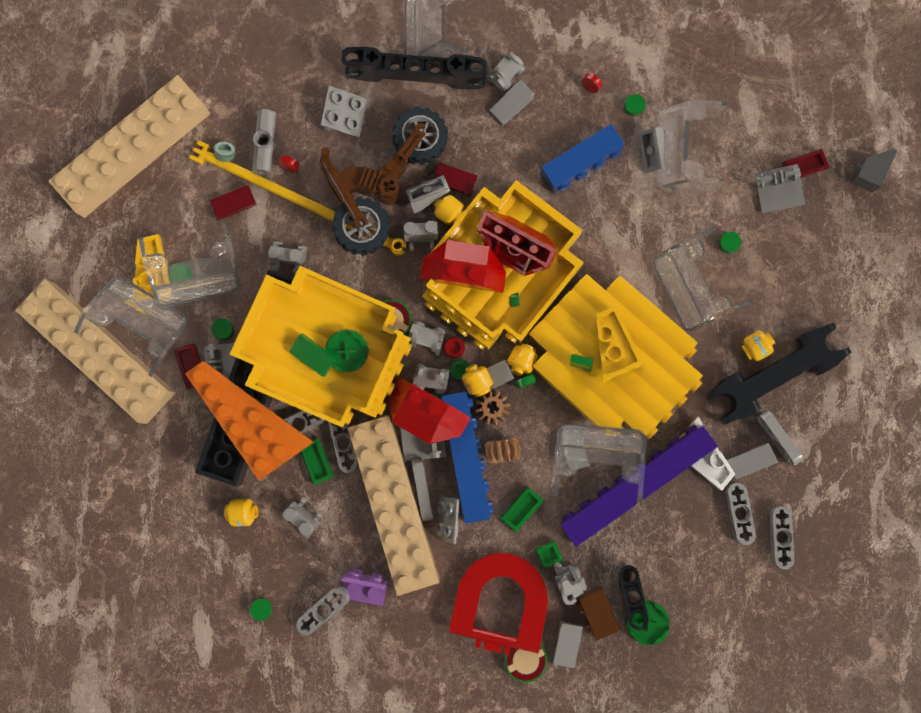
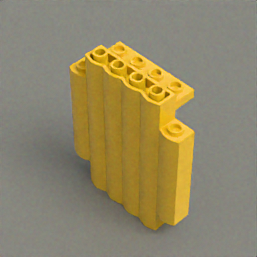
[422,180,584,350]
[230,266,412,427]
[529,274,703,441]

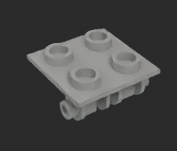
[320,86,367,138]
[755,164,805,213]
[204,343,236,379]
[400,427,446,462]
[436,496,460,544]

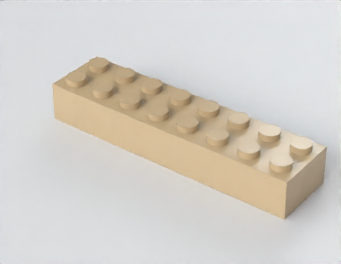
[49,75,211,218]
[15,279,176,424]
[348,415,440,596]

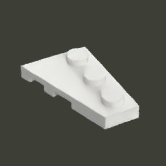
[679,417,735,491]

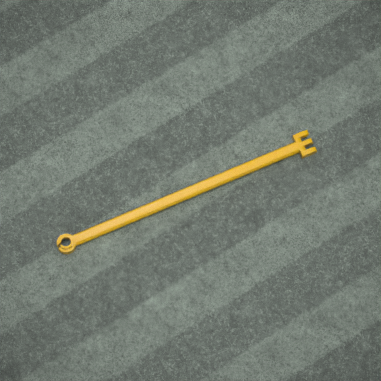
[188,140,407,256]

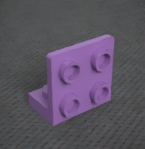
[341,568,388,606]

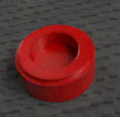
[581,73,602,93]
[278,155,300,173]
[444,337,465,358]

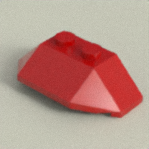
[477,210,558,276]
[420,240,506,293]
[386,376,471,444]

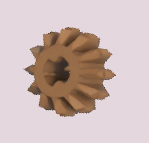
[475,390,511,426]
[485,438,521,463]

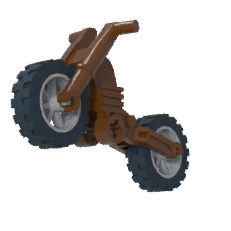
[320,107,448,256]

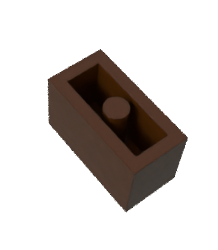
[576,586,621,640]

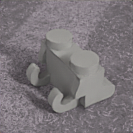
[486,52,525,92]
[404,221,438,251]
[268,241,307,275]
[409,321,445,356]
[413,363,450,394]
[282,497,324,539]
[554,562,587,605]

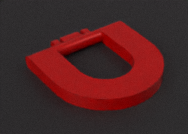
[449,553,548,655]

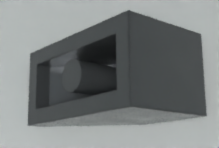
[850,149,897,193]

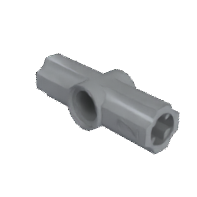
[252,109,276,175]

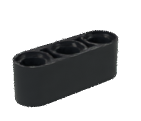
[618,565,649,630]

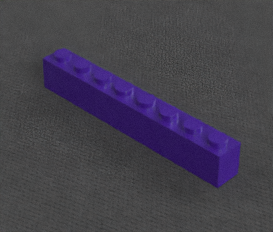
[560,424,718,547]

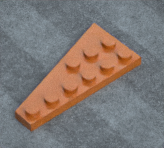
[185,361,314,480]

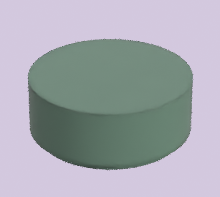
[214,142,235,162]

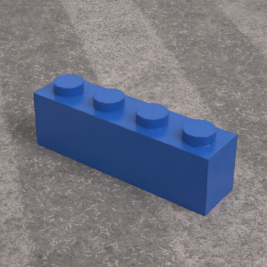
[540,124,625,193]

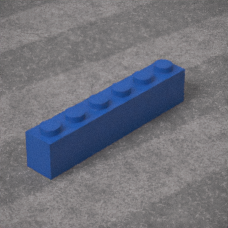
[441,391,494,524]

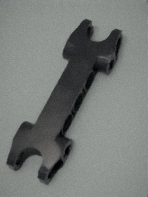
[341,47,487,90]
[705,322,852,424]

